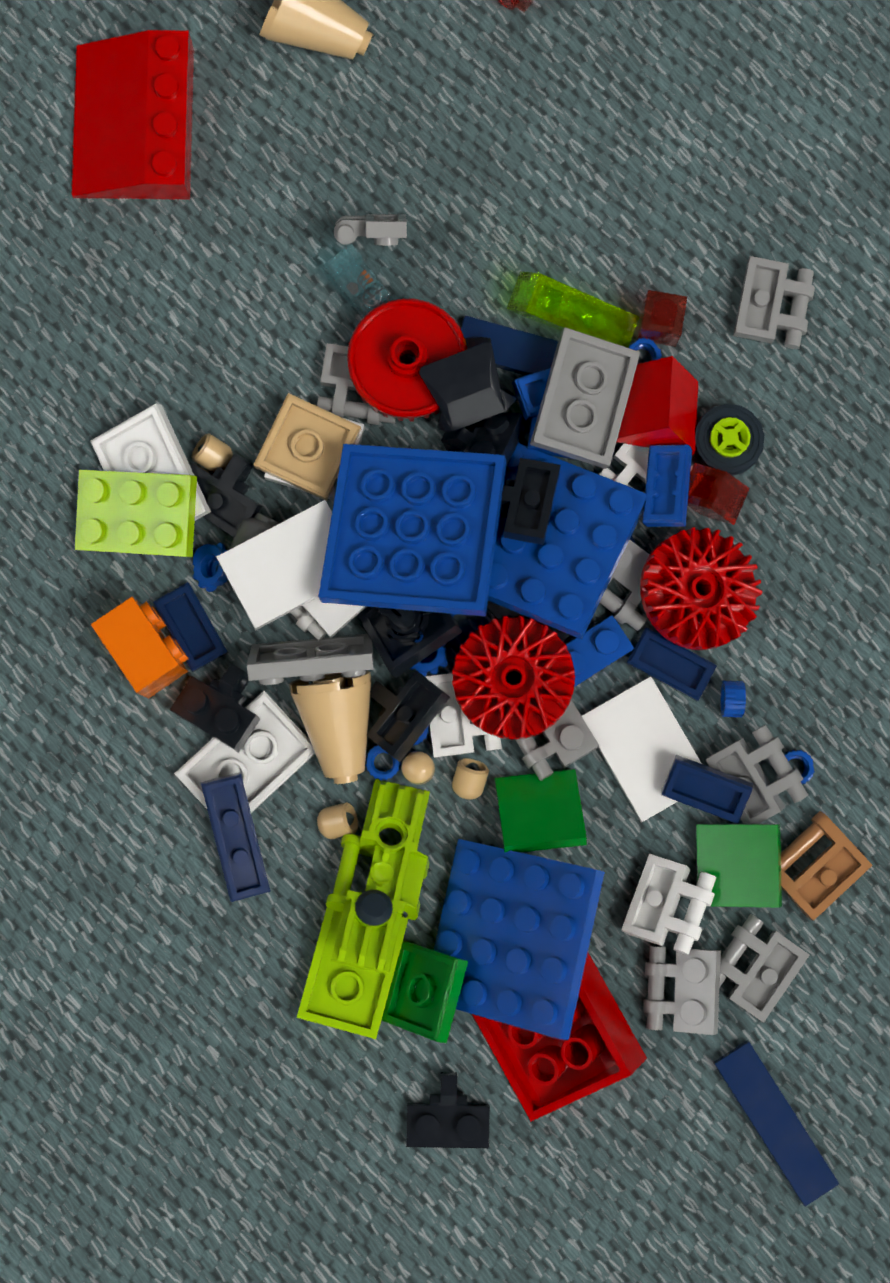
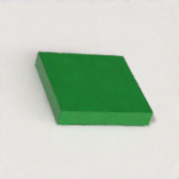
[495,769,587,853]
[696,824,782,908]
[381,941,468,1043]

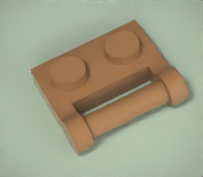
[781,811,873,921]

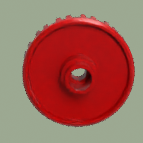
[347,299,467,422]
[640,527,762,650]
[452,616,575,739]

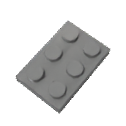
[530,327,640,469]
[247,634,373,685]

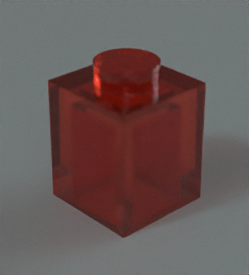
[637,290,688,347]
[687,463,750,525]

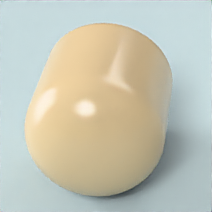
[192,433,233,473]
[401,751,435,785]
[452,758,489,800]
[317,802,358,839]

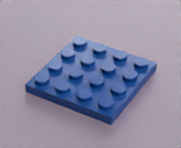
[488,443,647,640]
[318,444,506,616]
[434,839,605,1040]

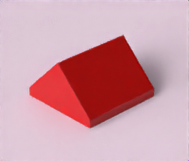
[617,356,698,456]

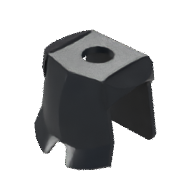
[419,337,517,431]

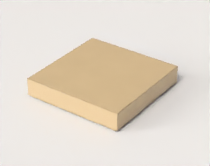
[253,393,362,501]

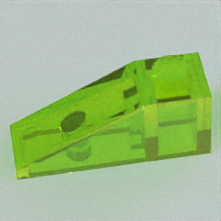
[506,271,639,348]

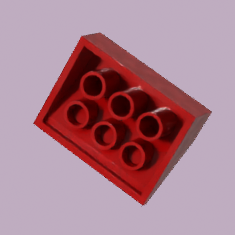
[72,30,194,200]
[472,952,647,1121]

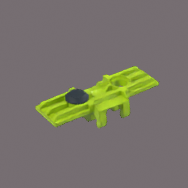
[326,779,430,975]

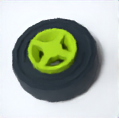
[695,404,765,476]

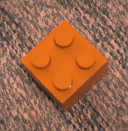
[90,597,189,699]

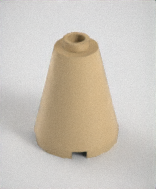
[259,0,373,60]
[289,670,371,784]

